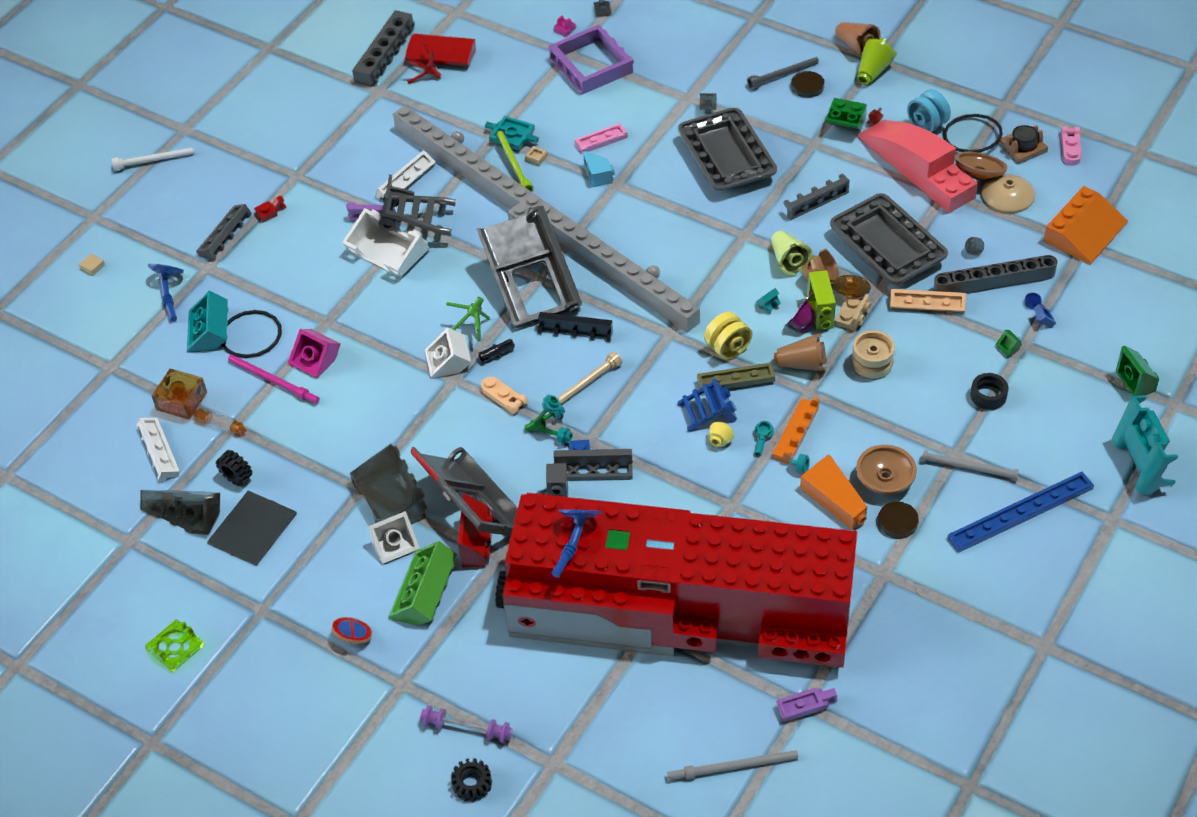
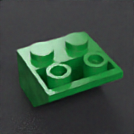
[825,98,867,130]

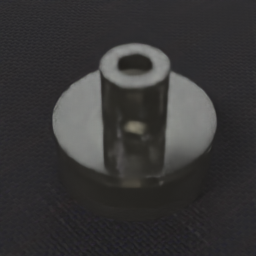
[965,237,985,255]

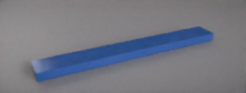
[947,472,1094,553]

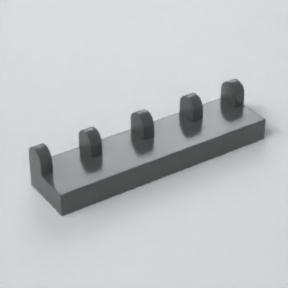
[783,174,850,220]
[196,204,252,261]

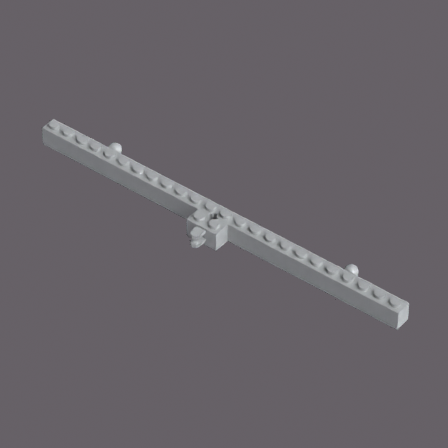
[393,105,700,333]

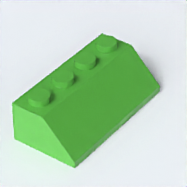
[388,541,457,626]

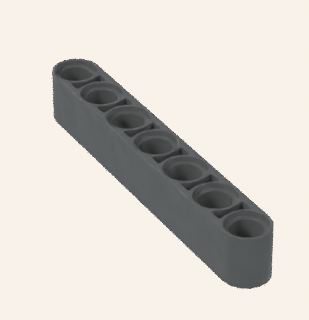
[933,255,1058,293]

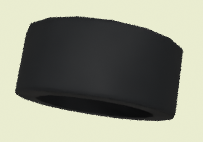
[970,373,1009,410]

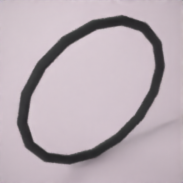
[943,114,1003,153]
[221,310,282,358]

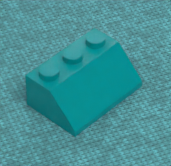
[187,291,228,352]

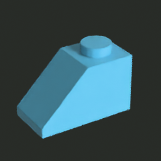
[583,151,615,187]

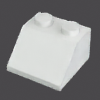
[425,327,471,378]

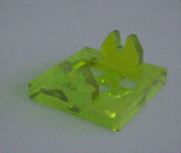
[144,619,204,673]

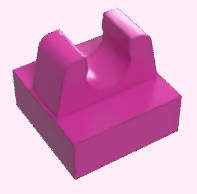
[554,15,576,37]

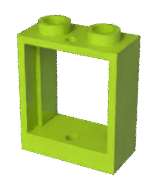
[807,270,836,330]

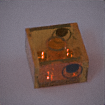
[151,368,207,420]

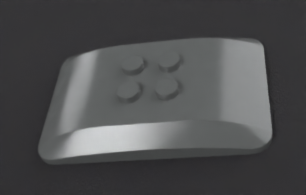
[678,107,777,191]
[830,193,948,284]

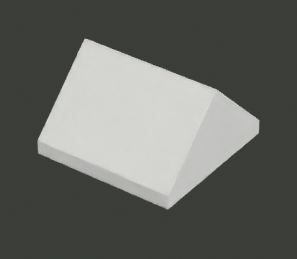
[368,511,420,564]

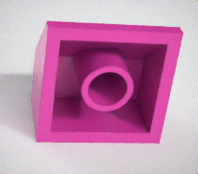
[288,329,341,378]

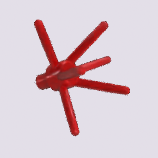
[407,42,442,84]

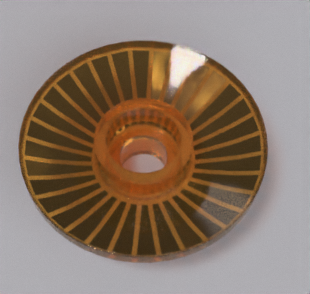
[834,275,871,298]

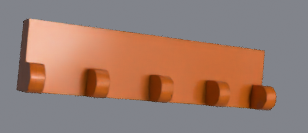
[772,398,820,464]

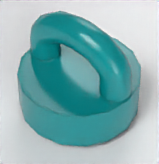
[789,454,810,474]

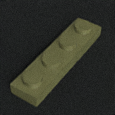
[697,363,775,389]

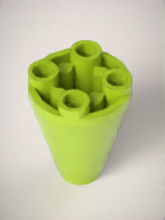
[857,38,897,85]

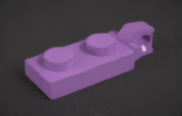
[776,687,837,722]

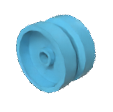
[907,89,951,132]

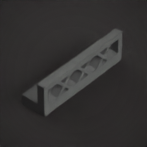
[553,449,633,481]

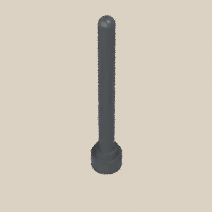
[747,57,819,90]

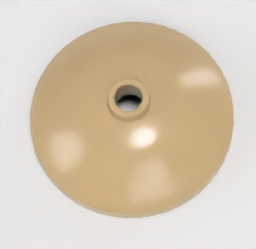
[981,174,1035,214]

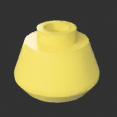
[709,422,734,447]

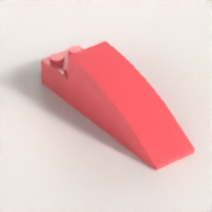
[857,120,978,213]

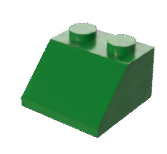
[1115,346,1159,396]

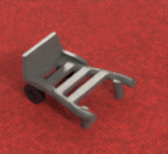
[378,174,456,242]

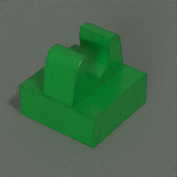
[995,330,1022,356]

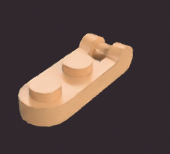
[481,377,528,414]

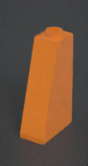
[800,454,867,530]

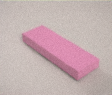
[575,123,628,154]

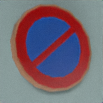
[331,617,372,644]

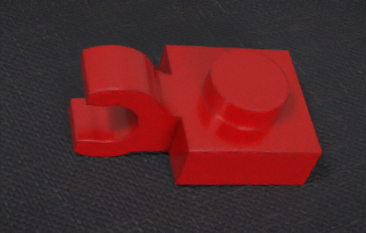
[254,196,287,223]

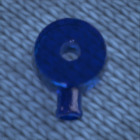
[1024,293,1045,309]

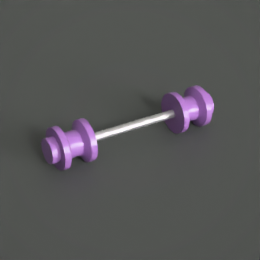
[420,705,513,744]

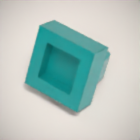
[755,288,781,312]

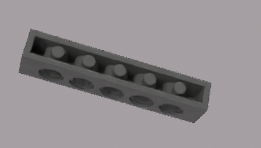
[352,10,415,87]

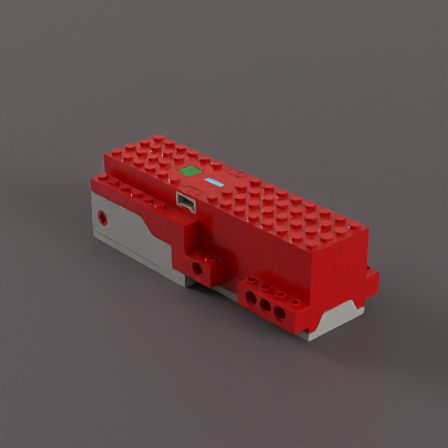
[503,493,858,668]

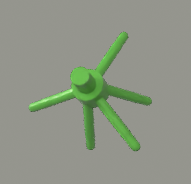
[446,297,490,340]

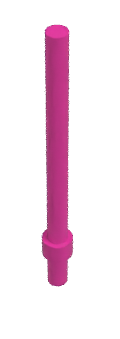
[228,355,320,404]

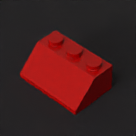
[458,494,493,567]

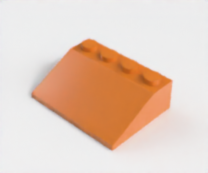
[1043,185,1128,265]

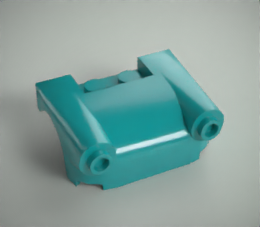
[1112,395,1178,496]

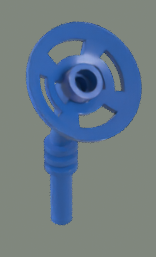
[147,264,184,321]
[552,509,602,577]

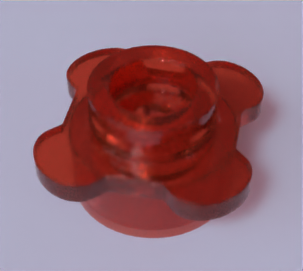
[867,108,884,125]

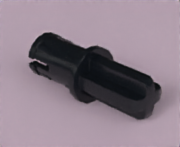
[478,339,515,363]

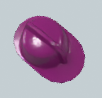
[784,292,816,333]

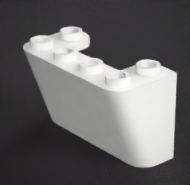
[342,208,429,277]

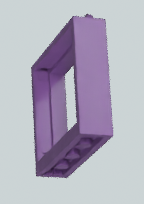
[549,25,634,95]

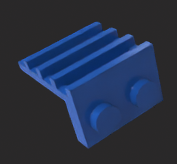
[677,378,737,432]

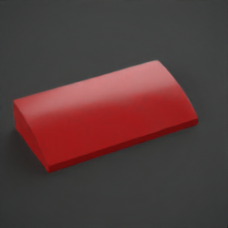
[405,33,476,66]

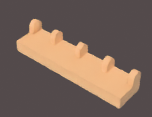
[890,289,966,313]

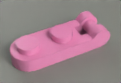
[1061,126,1082,165]

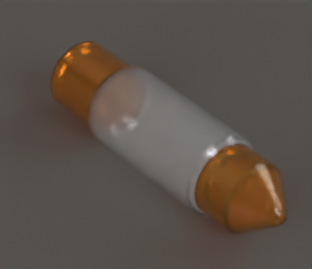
[193,408,246,435]

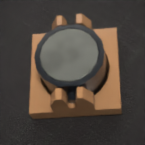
[999,125,1048,164]

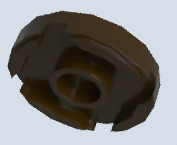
[791,71,825,97]
[878,502,919,538]

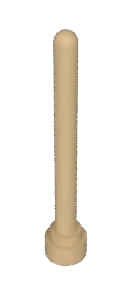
[558,352,622,404]

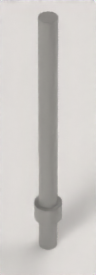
[667,750,798,781]

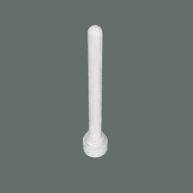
[112,148,194,172]

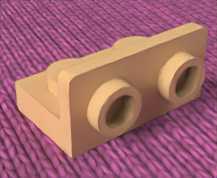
[834,294,871,332]

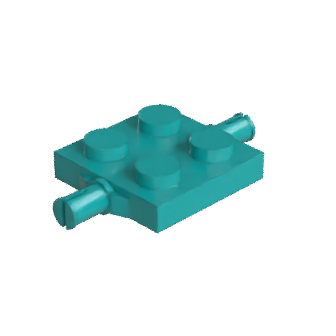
[485,115,539,151]

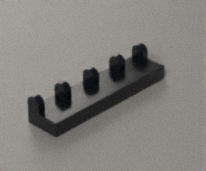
[538,312,613,342]

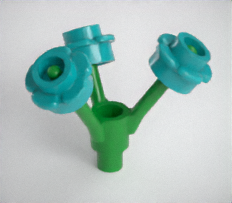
[524,395,573,446]

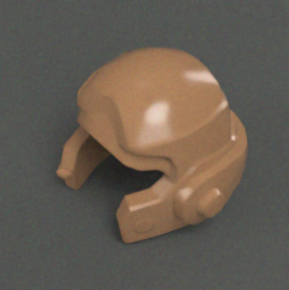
[802,249,839,285]

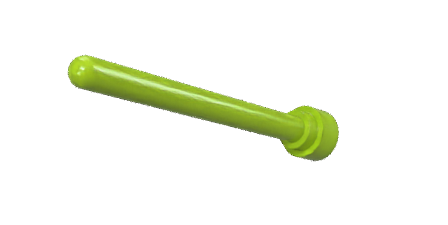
[497,131,534,192]

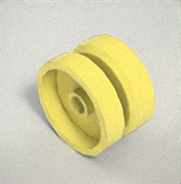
[704,311,752,360]

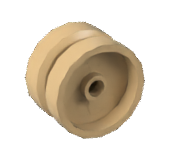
[851,330,895,379]

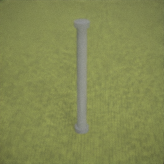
[922,450,1019,481]

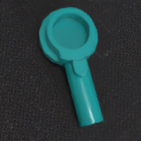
[754,420,774,456]

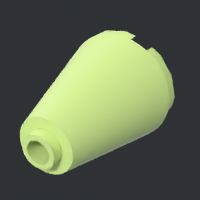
[771,230,813,276]

